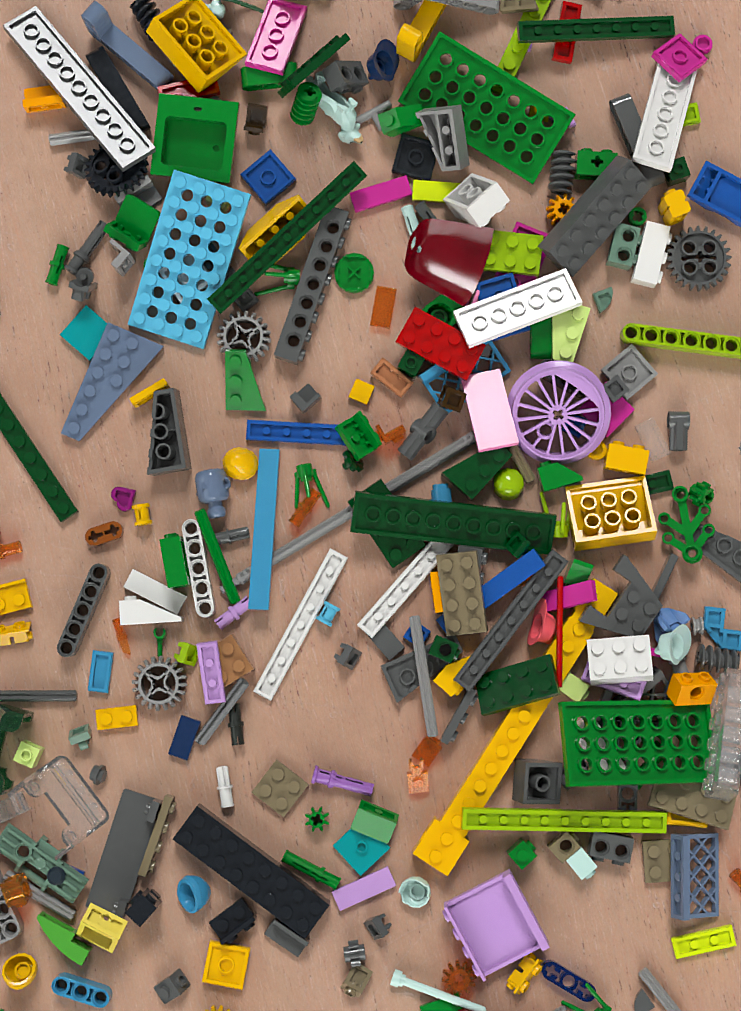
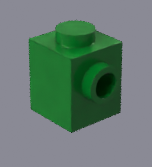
[506,838,537,870]

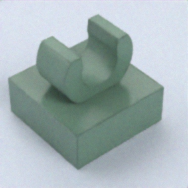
[68,723,92,751]

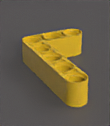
[396,0,447,62]

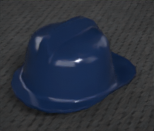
[366,39,400,81]

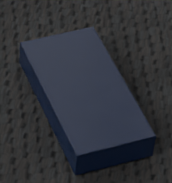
[168,715,201,760]

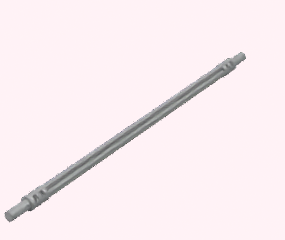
[219,431,476,594]

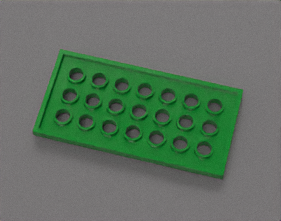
[398,31,576,185]
[558,700,719,787]

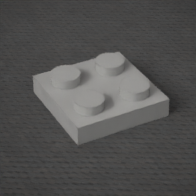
[600,344,658,401]

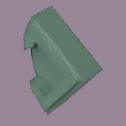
[592,287,613,313]

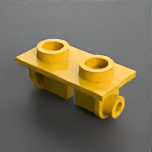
[0,621,33,646]
[506,953,544,995]

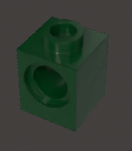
[663,156,691,187]
[397,349,425,380]
[428,635,461,663]

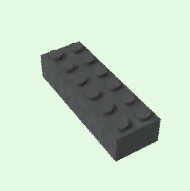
[538,155,652,277]

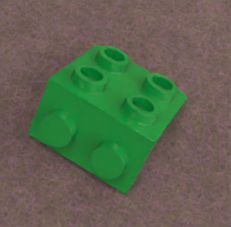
[103,194,161,252]

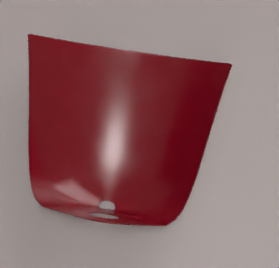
[404,218,494,306]

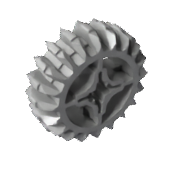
[217,311,271,362]
[132,656,187,711]

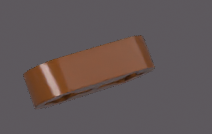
[85,521,124,546]

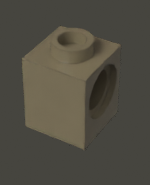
[547,831,580,864]

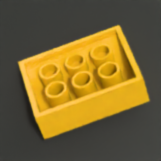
[146,0,247,93]
[565,475,657,551]

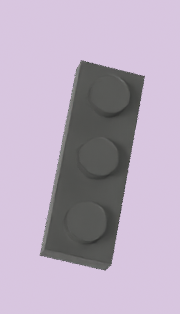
[440,688,478,745]

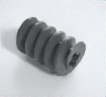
[548,150,577,195]
[694,644,740,676]

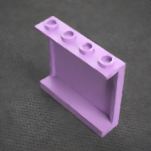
[442,869,550,982]

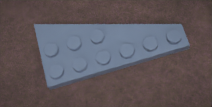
[61,322,164,441]

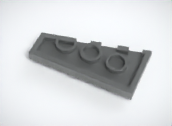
[679,521,741,583]
[381,635,463,703]

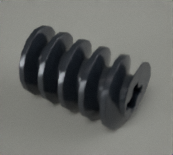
[130,0,161,42]

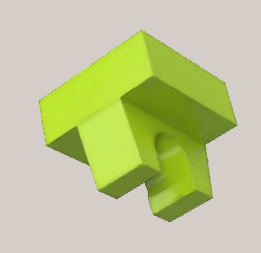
[174,642,198,667]

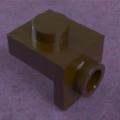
[244,103,268,135]

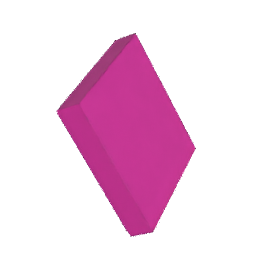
[651,33,708,82]
[578,382,635,438]

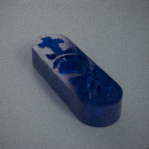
[541,960,596,1002]

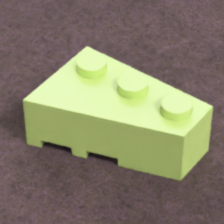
[551,305,591,362]

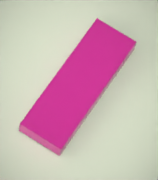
[349,175,412,213]
[542,580,598,613]

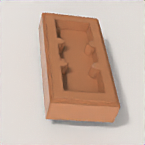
[370,358,414,399]

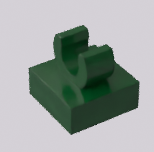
[504,531,531,559]

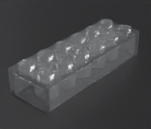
[702,668,741,802]

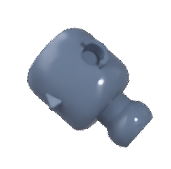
[195,468,231,519]

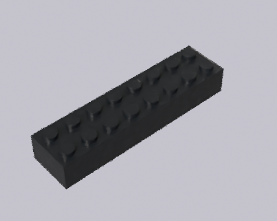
[173,803,330,939]

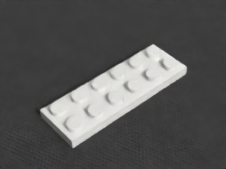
[631,63,698,173]
[453,268,582,348]

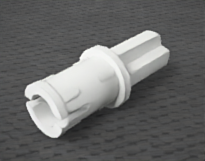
[216,766,234,808]

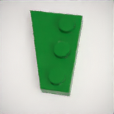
[225,349,266,411]

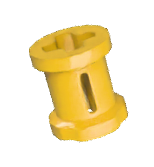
[132,503,153,526]

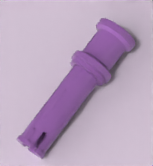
[311,765,374,797]

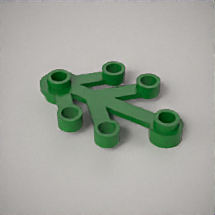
[658,486,715,564]

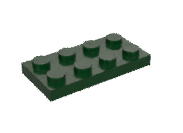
[277,33,350,99]
[347,478,426,568]
[476,654,561,716]

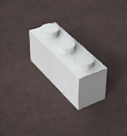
[630,221,672,288]

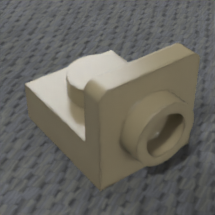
[340,965,373,997]

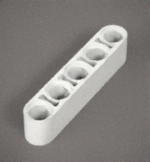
[182,519,216,617]

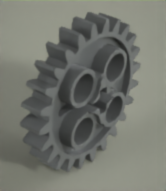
[666,226,732,292]

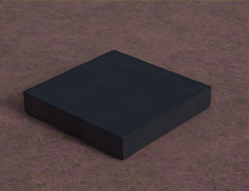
[392,133,436,181]

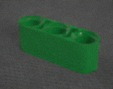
[240,62,298,91]
[530,317,552,359]

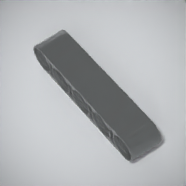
[609,93,665,188]
[57,563,111,657]

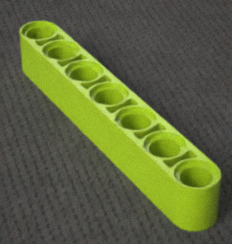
[620,323,741,359]

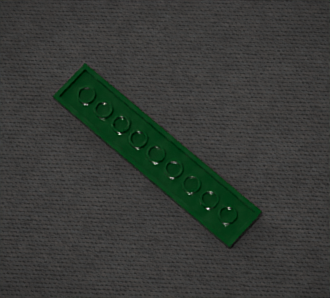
[350,491,557,555]

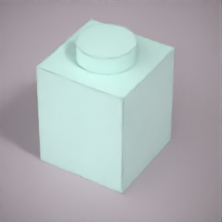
[566,845,597,880]

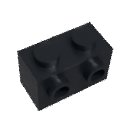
[125,888,162,927]

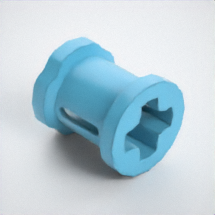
[315,601,340,627]

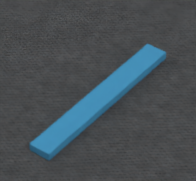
[248,449,280,610]

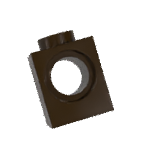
[437,385,467,413]

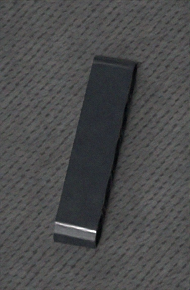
[85,46,151,133]

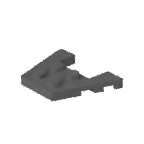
[578,554,663,636]

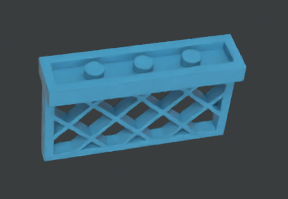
[417,340,511,414]

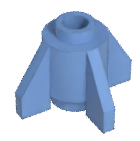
[653,608,691,643]

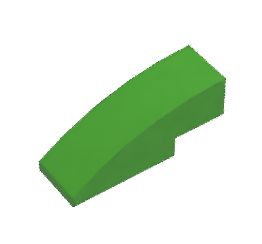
[37,911,93,966]

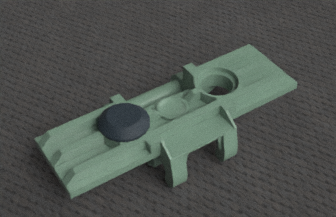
[0,823,89,904]

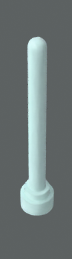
[390,969,487,1011]

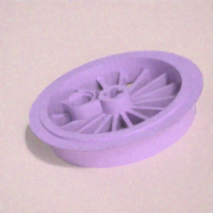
[508,360,611,464]

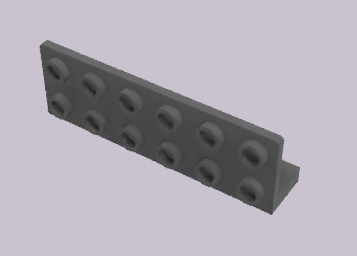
[85,789,163,919]

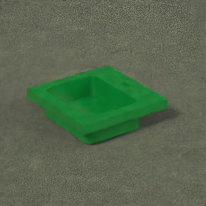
[150,93,240,184]

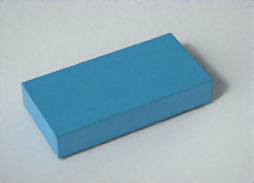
[88,650,114,693]

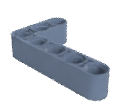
[81,0,174,90]

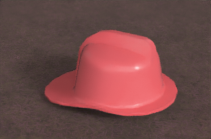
[527,598,557,646]

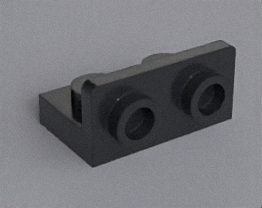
[209,897,257,944]

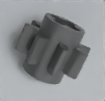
[343,940,366,967]

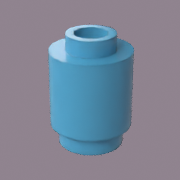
[431,483,452,502]

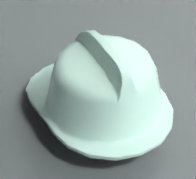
[654,624,691,665]

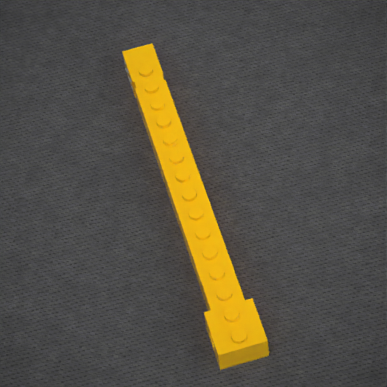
[412,578,618,876]

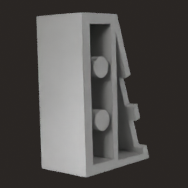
[415,105,470,171]

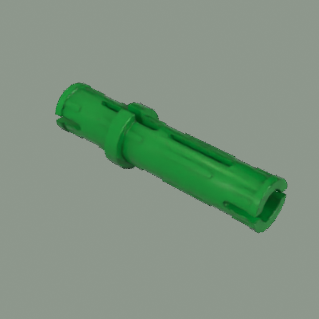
[281,850,341,890]

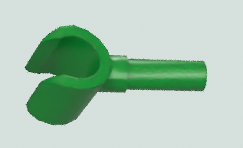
[153,628,167,657]

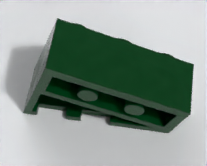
[441,448,513,501]

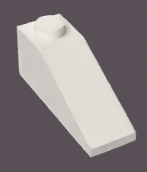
[119,596,184,625]

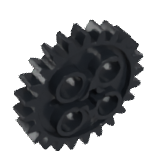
[84,144,149,198]

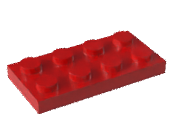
[395,307,486,381]

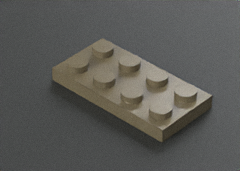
[436,550,488,636]
[648,765,738,830]

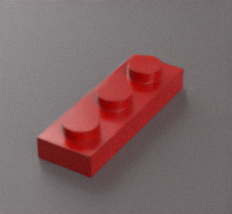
[551,1,582,64]
[157,80,220,98]

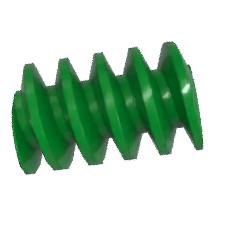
[290,82,322,126]

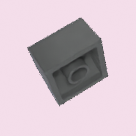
[512,759,563,804]

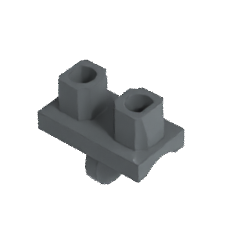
[68,267,98,302]

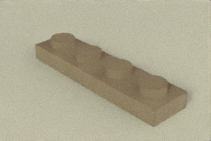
[138,794,176,877]

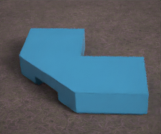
[703,606,741,651]

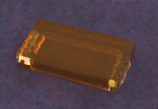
[370,286,397,329]

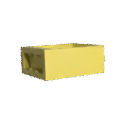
[76,903,128,953]

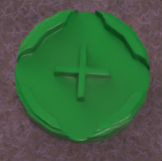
[334,253,374,294]

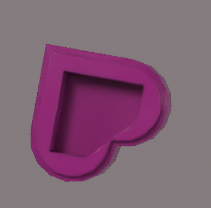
[111,487,136,512]

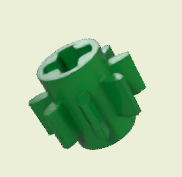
[689,481,714,507]
[305,806,329,832]

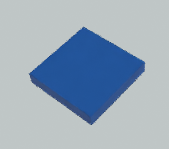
[240,149,296,205]

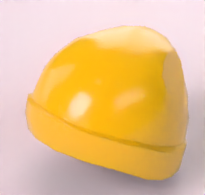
[223,447,258,480]
[2,953,38,990]

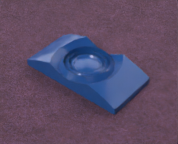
[687,161,741,227]

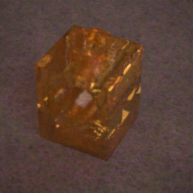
[0,872,33,908]

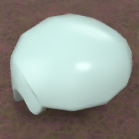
[398,876,431,908]

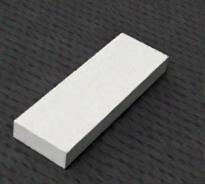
[124,569,187,615]

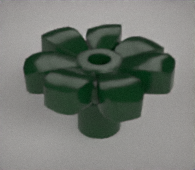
[342,449,364,472]

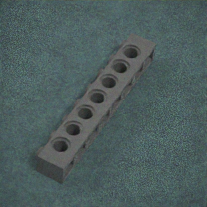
[274,207,352,366]

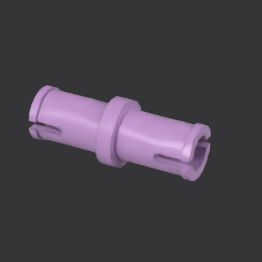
[214,596,249,630]

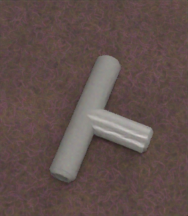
[356,100,392,131]

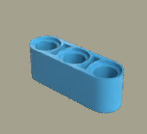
[51,972,113,1008]

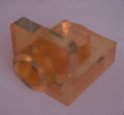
[412,735,443,767]

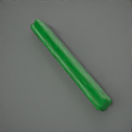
[195,509,240,604]

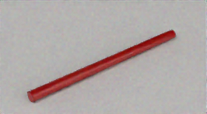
[556,576,563,687]

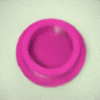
[692,35,713,55]

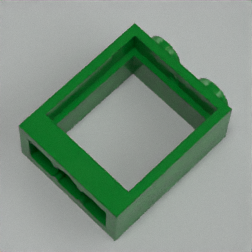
[159,533,191,589]

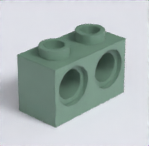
[606,223,643,271]

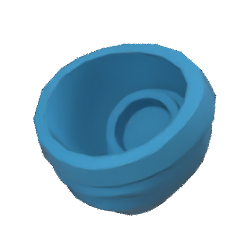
[177,875,211,913]

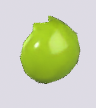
[494,468,524,501]

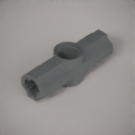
[398,402,448,461]

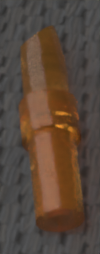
[112,618,131,655]

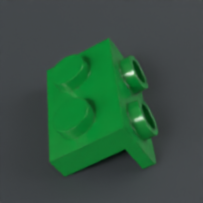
[335,411,382,461]

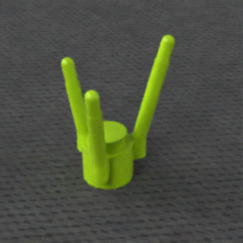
[540,491,570,538]

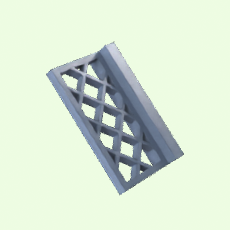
[671,833,719,921]

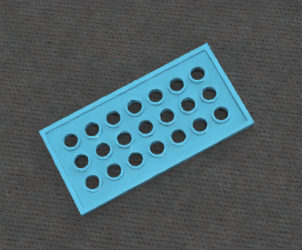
[127,170,252,349]

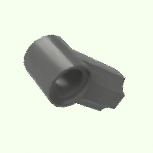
[667,411,690,451]

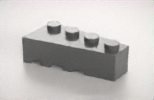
[147,388,192,476]

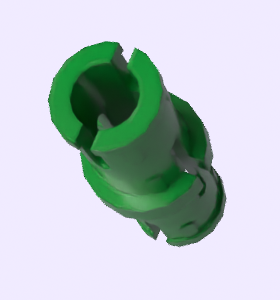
[45,244,70,286]

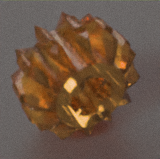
[441,960,477,997]

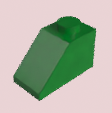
[378,104,423,137]
[536,460,583,493]
[563,559,594,586]

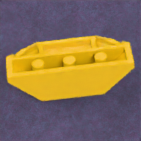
[238,195,307,263]

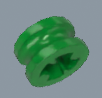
[628,207,647,227]

